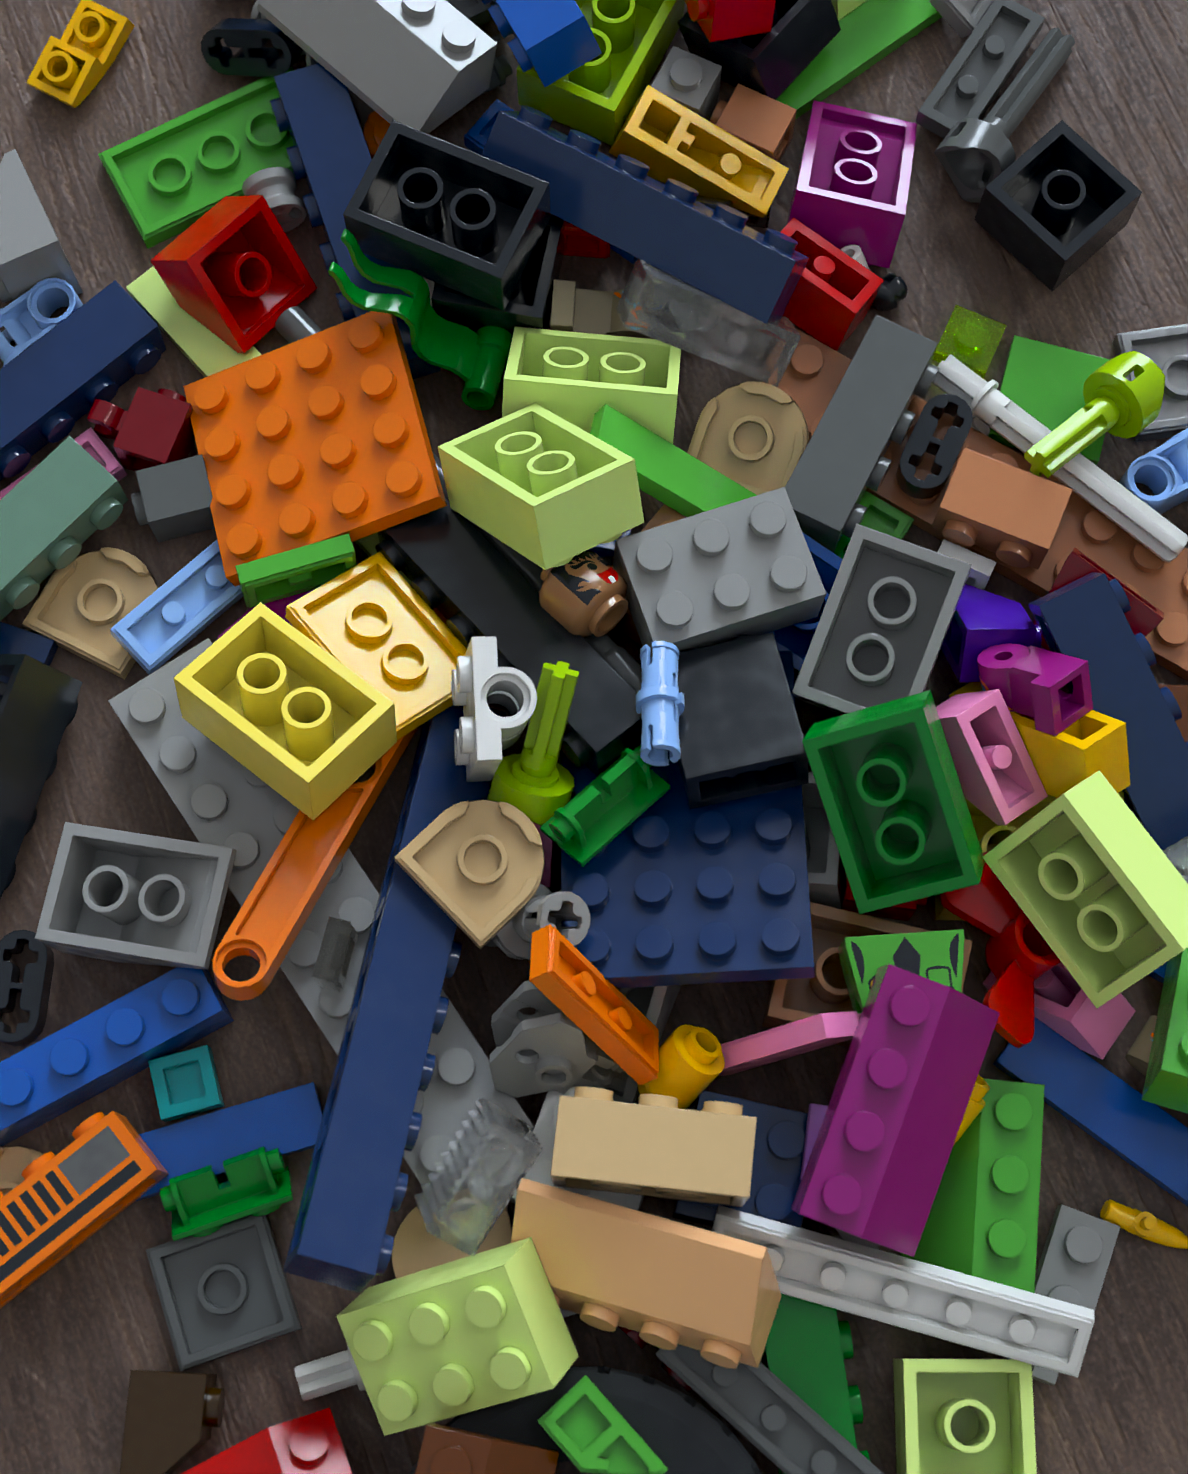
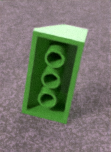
[895,1078,1045,1327]

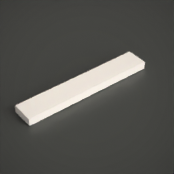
[712,1205,1095,1377]

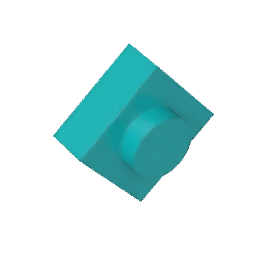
[148,1045,224,1122]

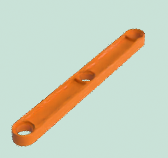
[212,608,447,1001]

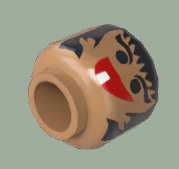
[539,549,628,637]

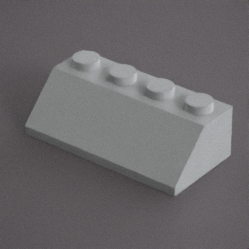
[257,0,497,134]

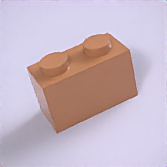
[931,447,1073,570]

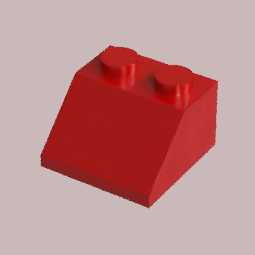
[150,195,317,353]

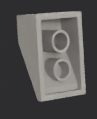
[35,822,237,969]

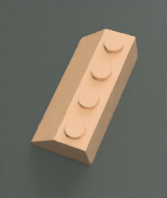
[511,1178,782,1369]

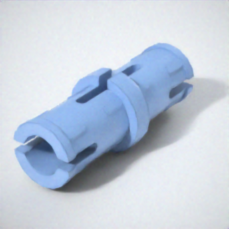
[636,641,684,766]

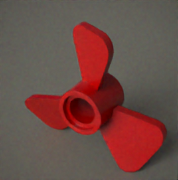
[940,851,1061,1048]

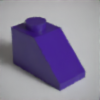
[941,584,1041,682]

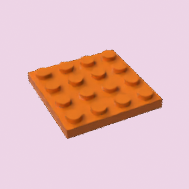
[183,311,447,587]

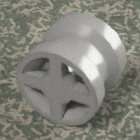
[242,167,307,232]

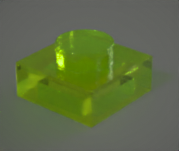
[932,305,1007,379]

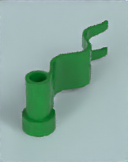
[328,229,513,410]

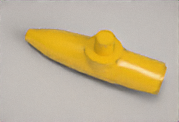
[1100,1199,1188,1249]

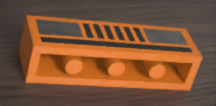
[0,1111,169,1309]

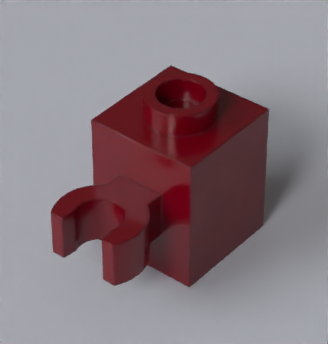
[87,387,195,471]

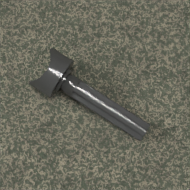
[934,28,1076,203]

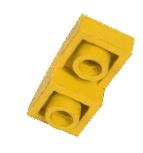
[26,0,134,108]

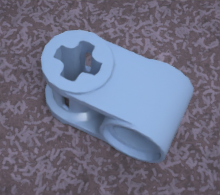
[0,278,83,367]
[1119,428,1188,514]

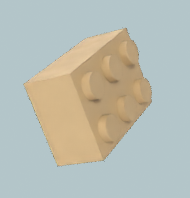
[551,1087,757,1207]

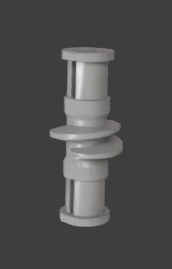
[485,884,590,960]

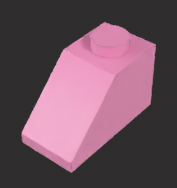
[936,689,1048,825]
[983,962,1136,1060]

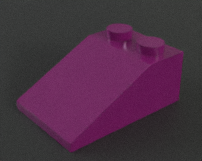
[786,100,917,269]

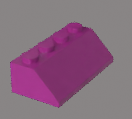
[791,964,1000,1257]

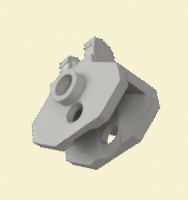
[489,981,625,1098]

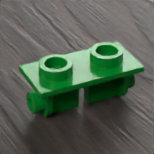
[540,745,671,867]
[159,1146,293,1241]

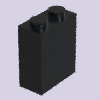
[678,632,809,810]

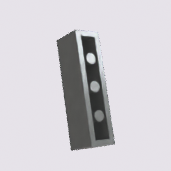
[785,315,939,553]

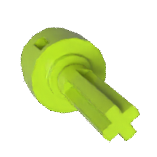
[1024,351,1165,478]
[487,661,579,826]

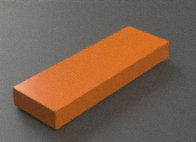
[529,924,659,1086]

